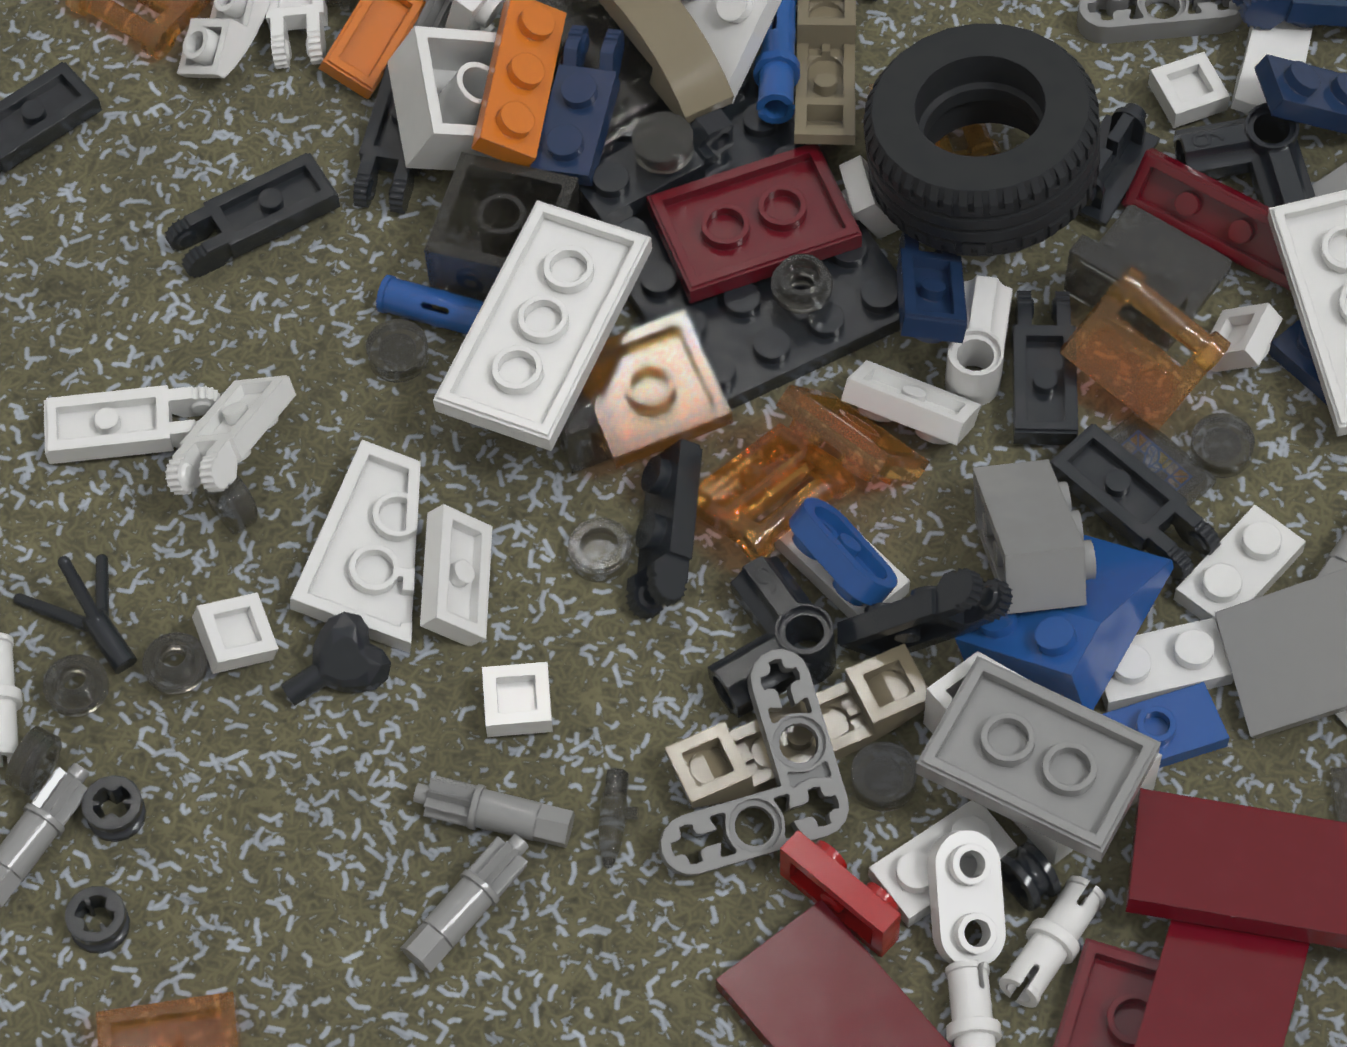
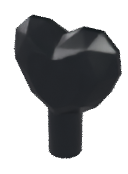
[281,611,391,706]

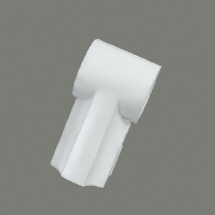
[945,275,1013,406]

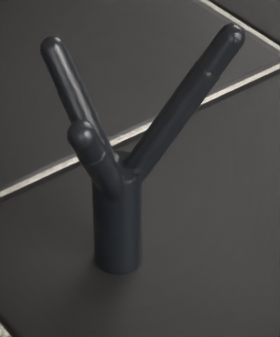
[13,554,137,674]

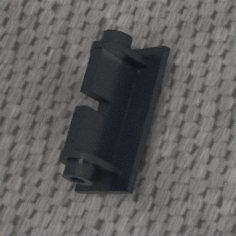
[1078,103,1160,227]

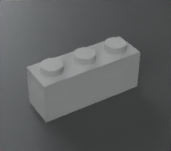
[973,459,1096,614]

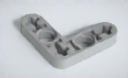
[1077,0,1242,44]
[658,649,849,877]

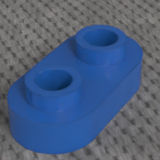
[789,497,898,607]

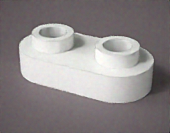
[927,830,1006,964]

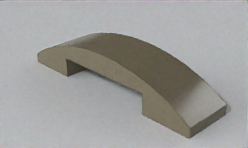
[582,0,734,125]
[794,0,856,145]
[664,644,928,808]

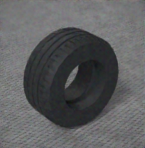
[863,23,1100,257]

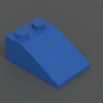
[955,535,1174,710]

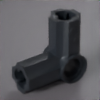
[1173,103,1316,208]
[708,556,836,718]

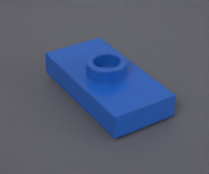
[1102,682,1230,768]

